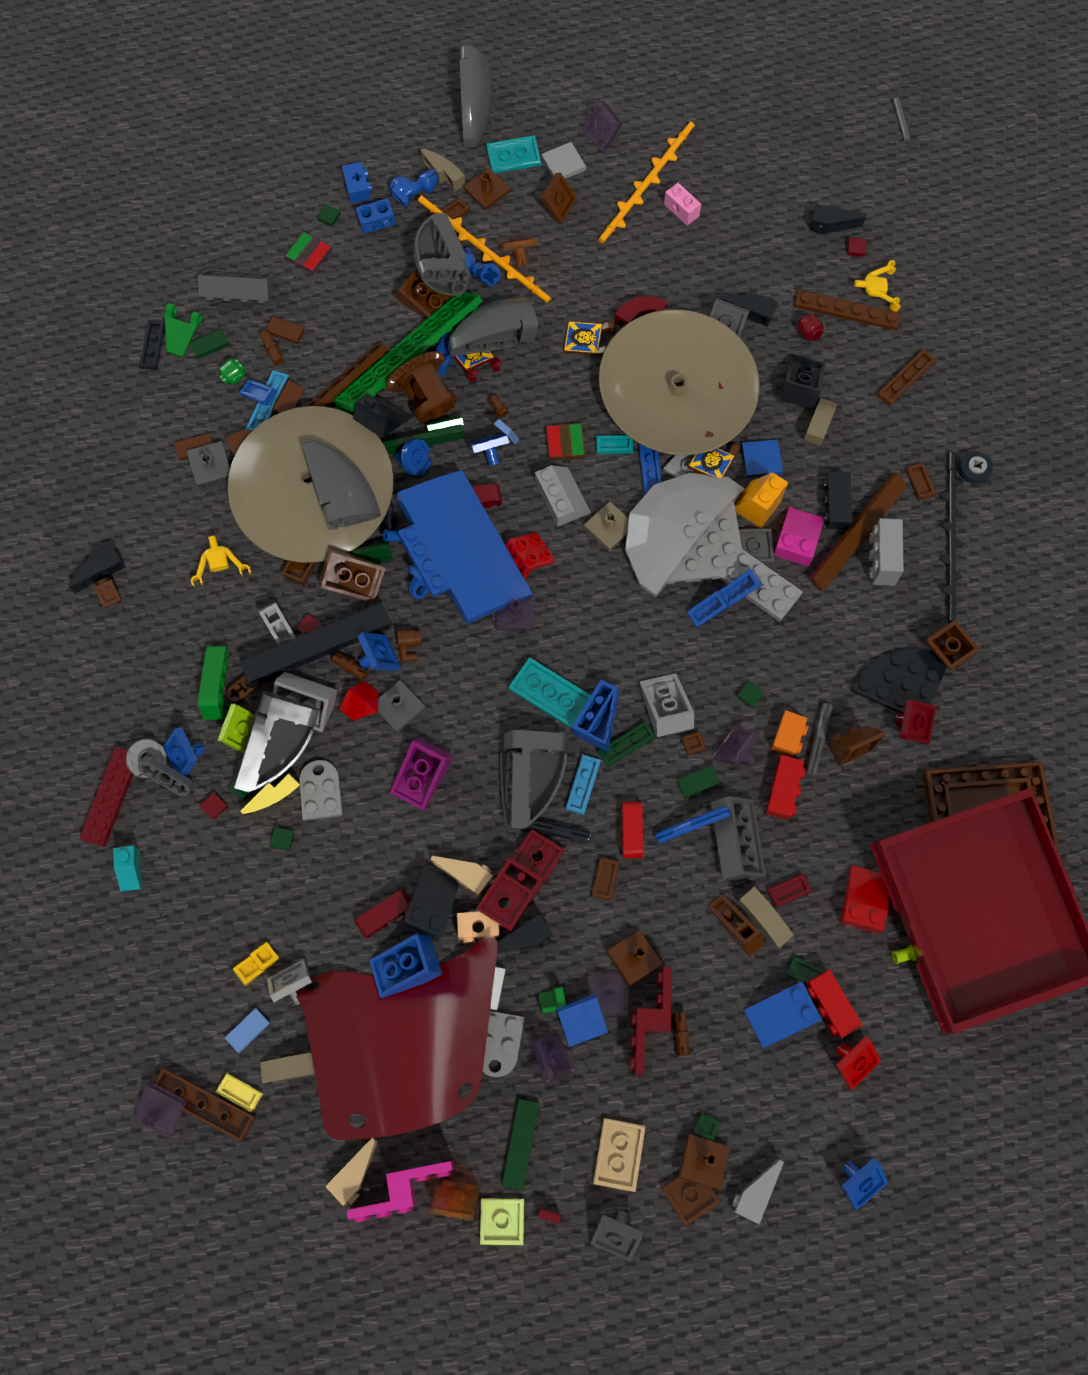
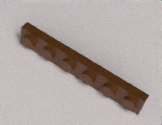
[795,290,901,331]
[305,343,389,407]

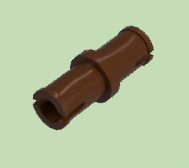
[259,330,284,365]
[331,652,369,681]
[673,1013,690,1056]

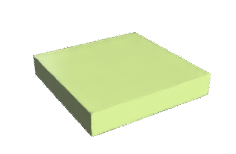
[480,1198,524,1245]

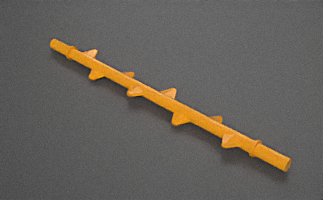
[598,122,695,244]
[418,196,551,303]

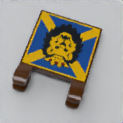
[563,321,615,357]
[688,431,740,478]

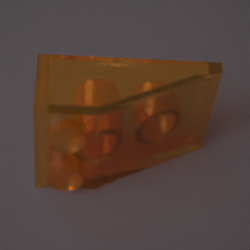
[429,1180,481,1221]

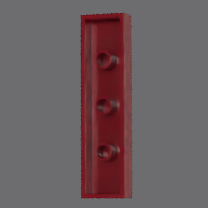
[79,747,134,848]

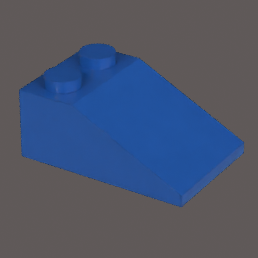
[369,933,442,998]
[744,982,822,1048]

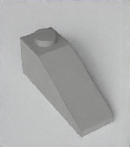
[258,602,296,646]
[731,1160,784,1224]

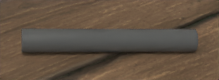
[893,98,911,142]

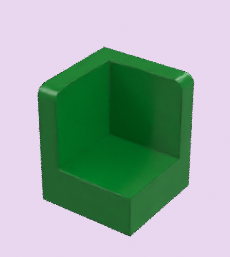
[539,987,566,1015]

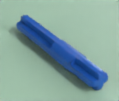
[655,806,730,843]

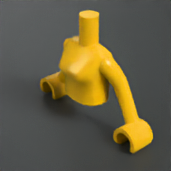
[854,260,901,312]
[191,536,251,588]

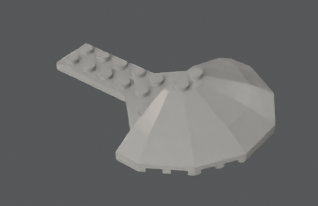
[625,473,803,622]

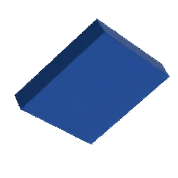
[741,440,783,478]
[556,994,608,1047]

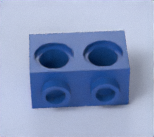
[356,199,396,234]

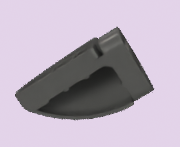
[460,45,493,147]
[414,213,470,296]
[448,296,538,357]
[301,440,381,530]
[234,691,319,792]
[500,730,567,829]

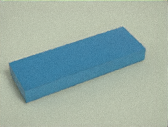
[565,754,601,815]

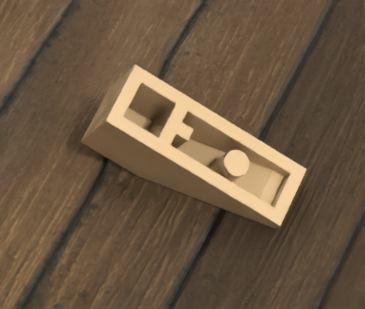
[430,856,493,898]
[325,1138,377,1206]

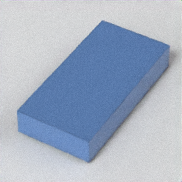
[494,419,519,444]
[225,1008,271,1053]

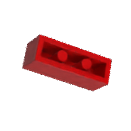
[765,755,806,820]
[805,970,863,1038]

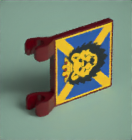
[446,345,502,382]

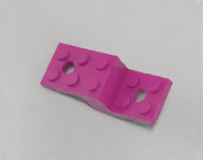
[347,1161,455,1223]

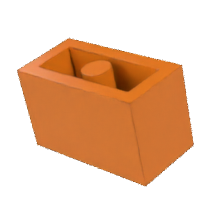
[771,710,809,758]

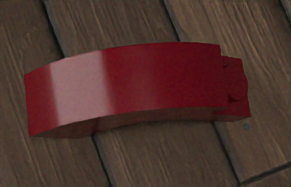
[614,296,668,328]

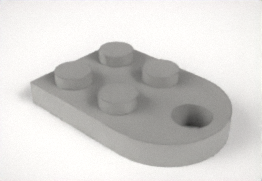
[299,760,343,821]
[483,1011,525,1077]

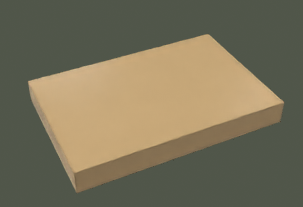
[593,1118,646,1192]

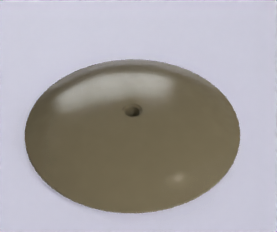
[599,310,759,455]
[228,406,393,563]

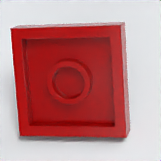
[836,1036,881,1090]

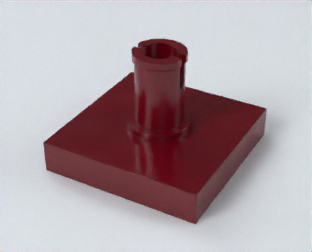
[895,699,936,744]

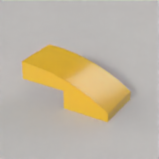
[233,942,279,986]

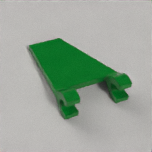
[165,303,203,357]

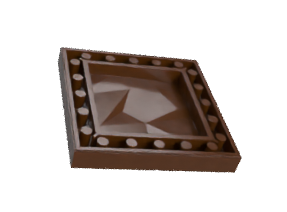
[922,761,1062,861]

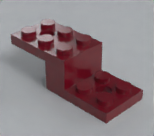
[476,829,565,932]
[629,967,672,1076]

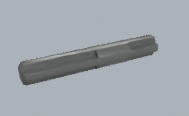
[806,703,833,776]

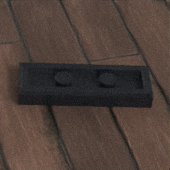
[139,321,165,370]

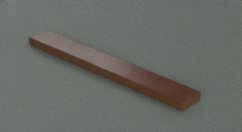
[809,473,907,591]

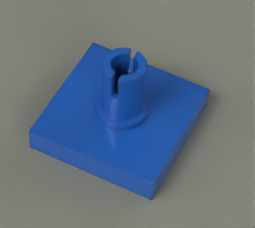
[468,433,509,466]
[357,632,401,671]
[163,727,204,777]
[842,1158,888,1211]

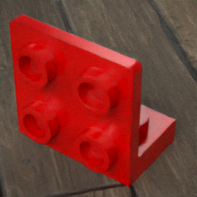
[505,532,556,579]

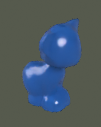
[389,169,438,209]
[464,248,501,287]

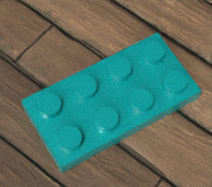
[508,657,591,729]

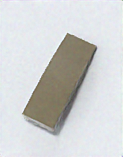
[421,148,465,192]
[804,398,837,446]
[738,886,793,948]
[260,1053,315,1084]

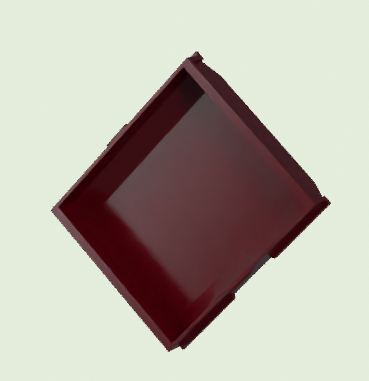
[869,788,1088,1034]

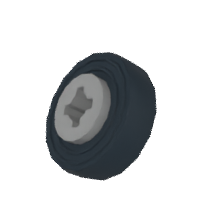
[959,452,993,484]

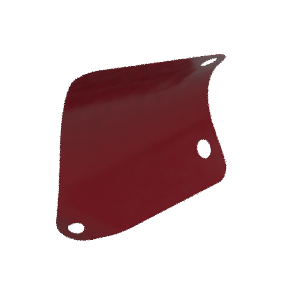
[295,937,498,1140]

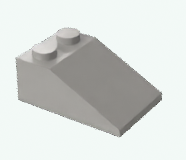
[640,673,694,737]

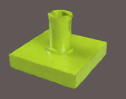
[218,704,254,753]

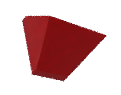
[339,681,379,721]

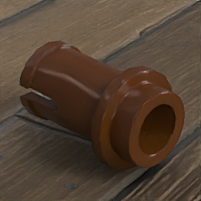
[488,395,508,418]

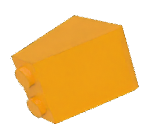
[734,473,788,528]

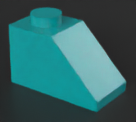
[113,846,141,892]

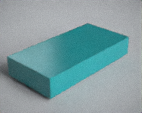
[596,435,633,454]

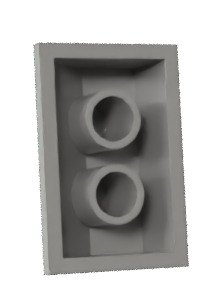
[535,465,591,527]
[273,672,337,732]

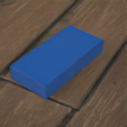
[239,379,277,406]

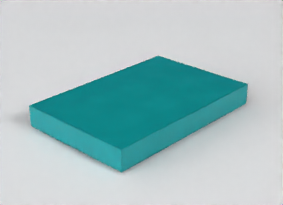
[486,135,542,173]

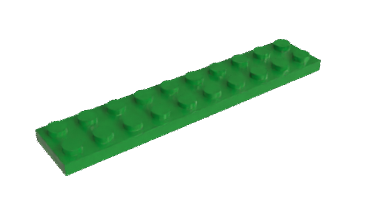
[333,292,482,412]

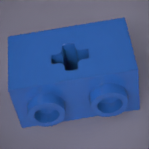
[342,162,372,203]

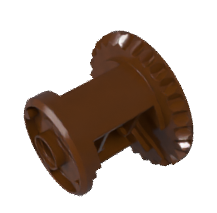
[386,351,457,423]

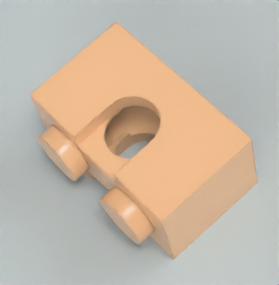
[457,912,500,943]

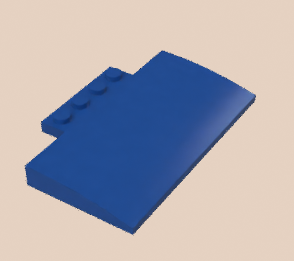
[396,470,533,625]

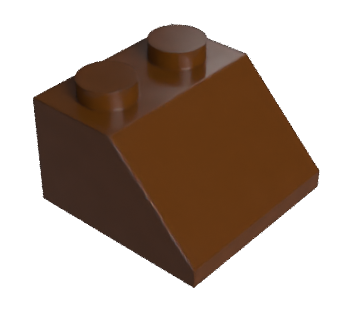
[925,620,980,671]

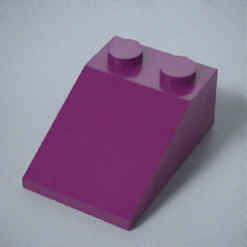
[390,738,454,811]

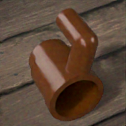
[397,629,422,662]

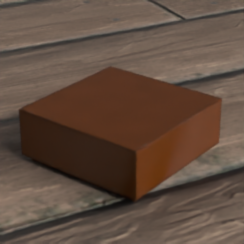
[681,731,706,756]

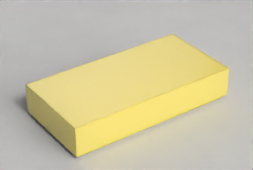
[216,1073,263,1113]

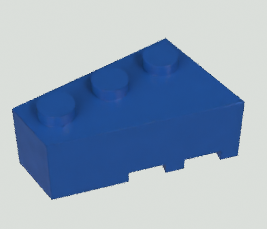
[572,680,620,752]

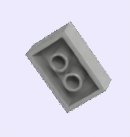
[869,518,904,586]

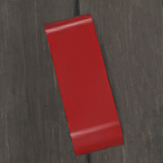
[622,802,643,858]

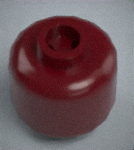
[797,314,824,341]

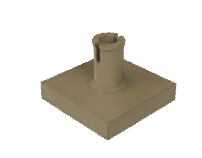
[584,502,629,551]

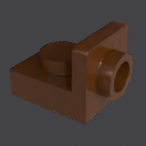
[93,578,122,608]

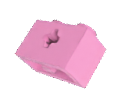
[664,183,701,225]

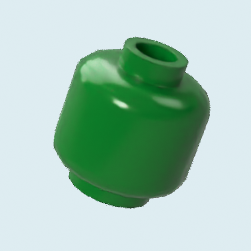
[219,358,246,385]

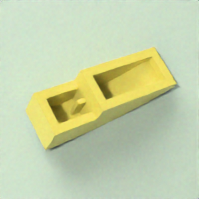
[240,774,300,814]

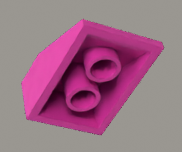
[774,507,824,567]

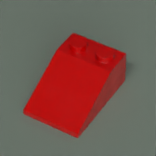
[839,865,889,934]

